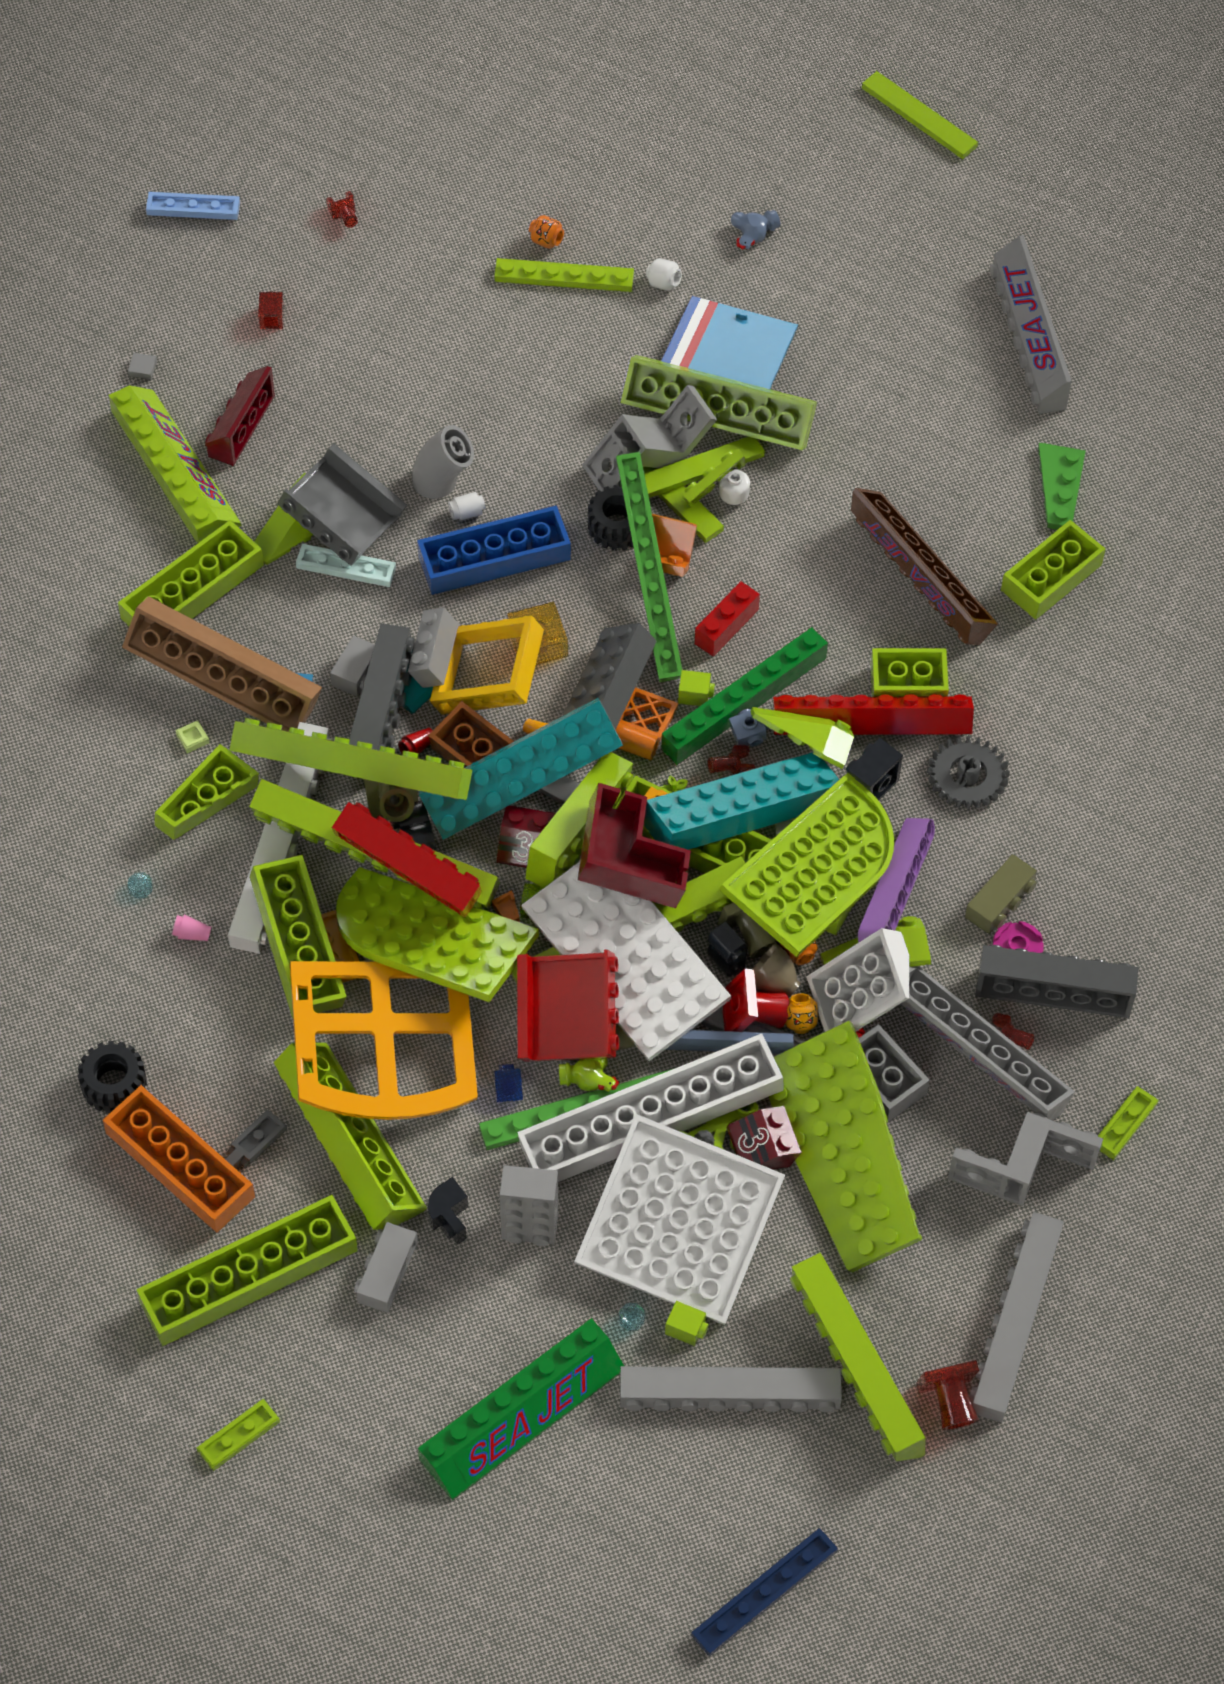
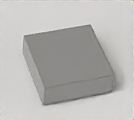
[128,353,157,380]

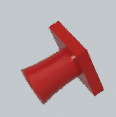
[722,969,790,1032]

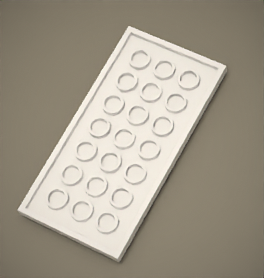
[521,862,731,1062]

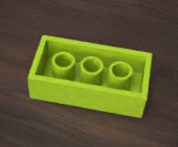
[1001,520,1106,620]

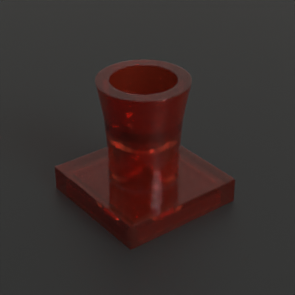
[916,1360,979,1431]

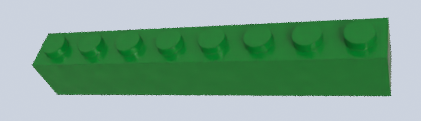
[661,627,828,765]

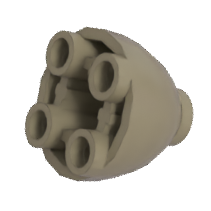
[751,942,801,998]

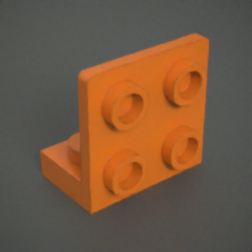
[636,514,697,577]

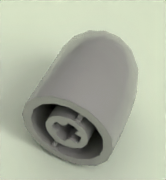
[412,425,474,499]

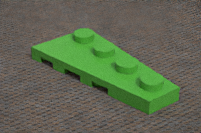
[1038,442,1086,530]

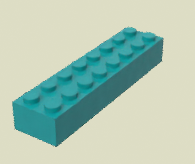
[419,698,623,840]
[644,752,840,850]

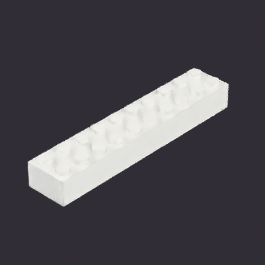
[517,1033,784,1182]

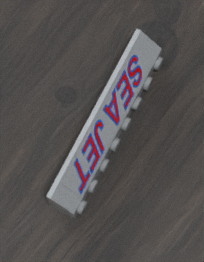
[990,235,1072,414]
[900,966,1075,1121]

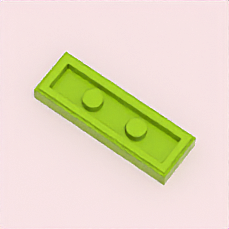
[1098,1086,1159,1160]
[196,1399,280,1471]

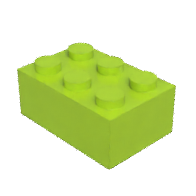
[870,648,949,697]

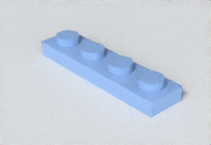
[146,192,240,220]

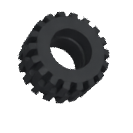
[588,485,633,551]
[78,1041,147,1114]

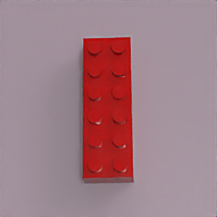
[331,802,482,918]

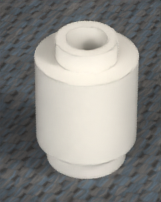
[448,492,485,521]

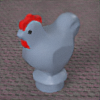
[731,210,781,250]

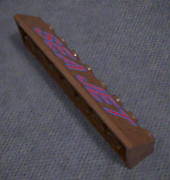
[851,488,998,645]

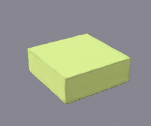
[175,720,209,753]

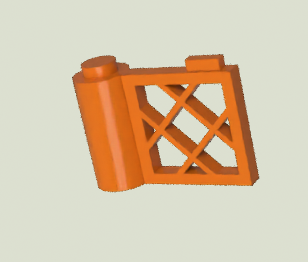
[616,687,679,760]

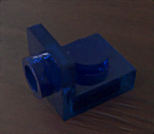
[493,1064,523,1102]

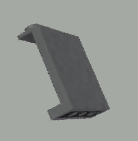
[277,443,407,566]

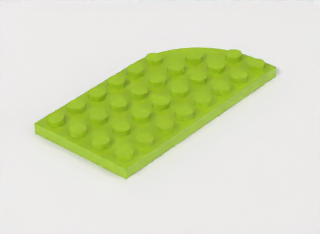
[719,773,894,957]
[336,867,539,1002]

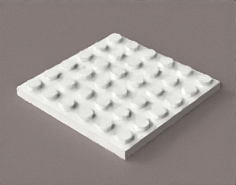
[574,1114,785,1325]

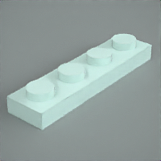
[296,544,396,587]

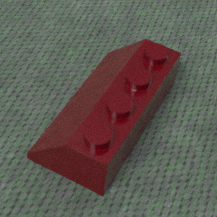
[205,366,275,466]

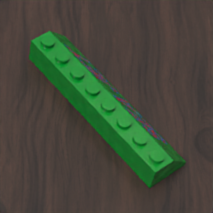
[418,1318,624,1501]

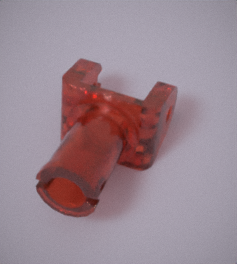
[326,191,358,228]
[707,745,756,775]
[992,1013,1035,1050]

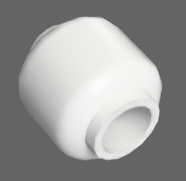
[646,258,682,291]
[719,469,750,505]

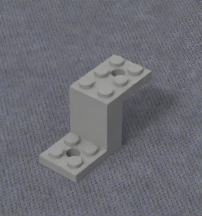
[582,385,717,491]
[948,1112,1103,1206]

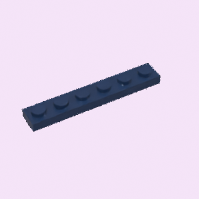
[691,1528,838,1657]

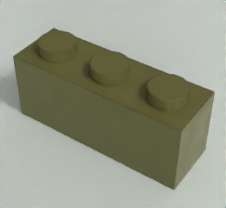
[965,854,1037,934]

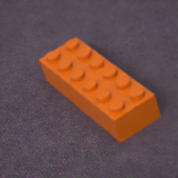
[103,1085,255,1233]

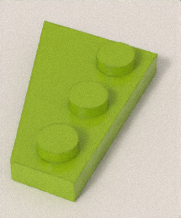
[683,449,745,507]

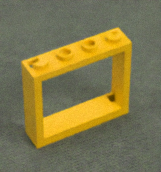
[430,616,544,715]

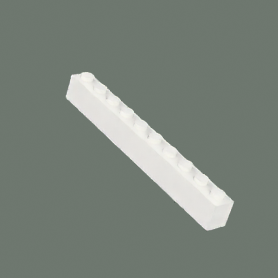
[228,722,333,954]

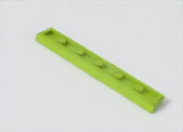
[862,71,978,159]
[644,436,765,498]
[643,467,724,543]

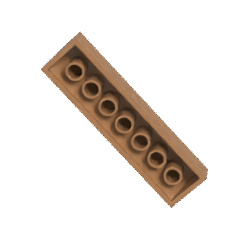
[122,596,322,732]

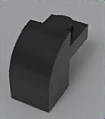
[428,1177,468,1244]

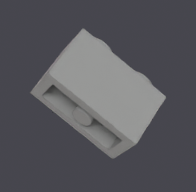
[330,636,375,697]

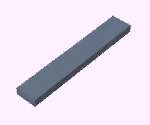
[665,1030,794,1054]

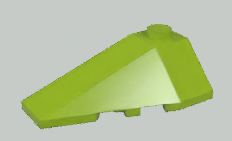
[254,473,313,565]
[750,707,854,769]
[820,916,931,967]

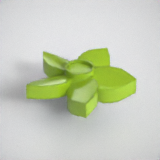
[661,775,688,793]

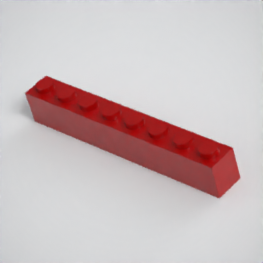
[773,694,974,735]

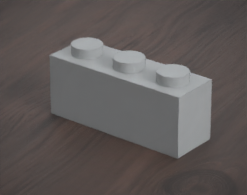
[408,607,459,688]
[354,1222,418,1313]

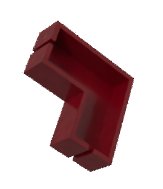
[577,783,691,908]

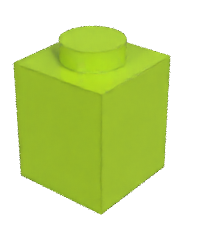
[678,670,715,706]
[665,1301,709,1346]

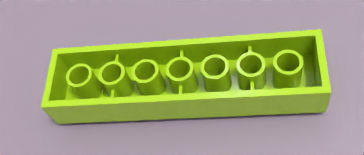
[620,355,817,450]
[136,1195,358,1347]

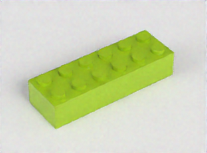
[118,520,264,626]
[525,752,634,888]
[249,855,347,1019]

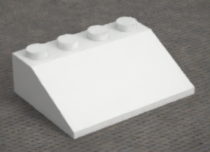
[806,928,909,1032]

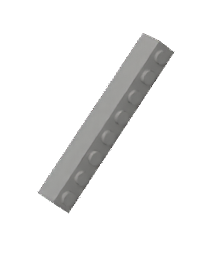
[968,1212,1064,1423]
[620,1366,842,1412]

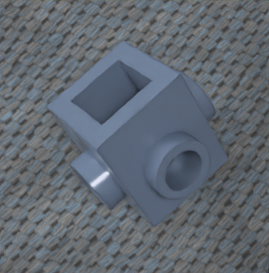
[729,709,769,749]

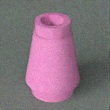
[172,914,212,941]

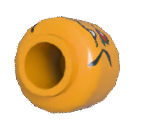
[785,993,818,1034]

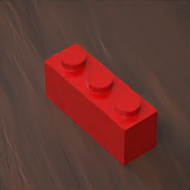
[694,581,760,657]

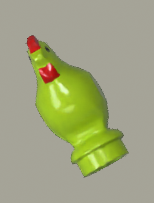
[559,1058,619,1092]

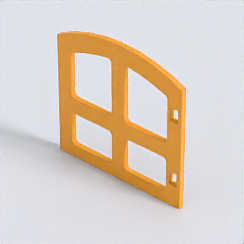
[290,961,478,1120]

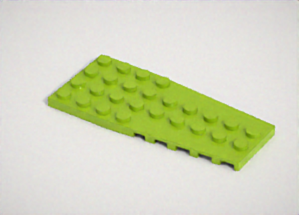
[769,1021,922,1272]

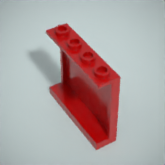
[517,949,619,1062]

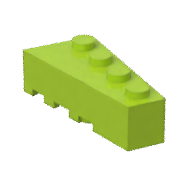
[155,744,259,840]

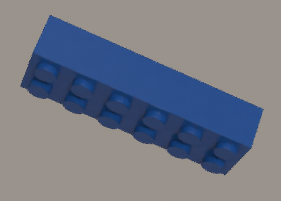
[417,505,571,595]

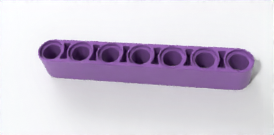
[858,818,935,942]

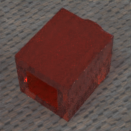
[258,291,284,329]

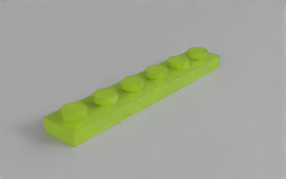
[494,258,634,292]

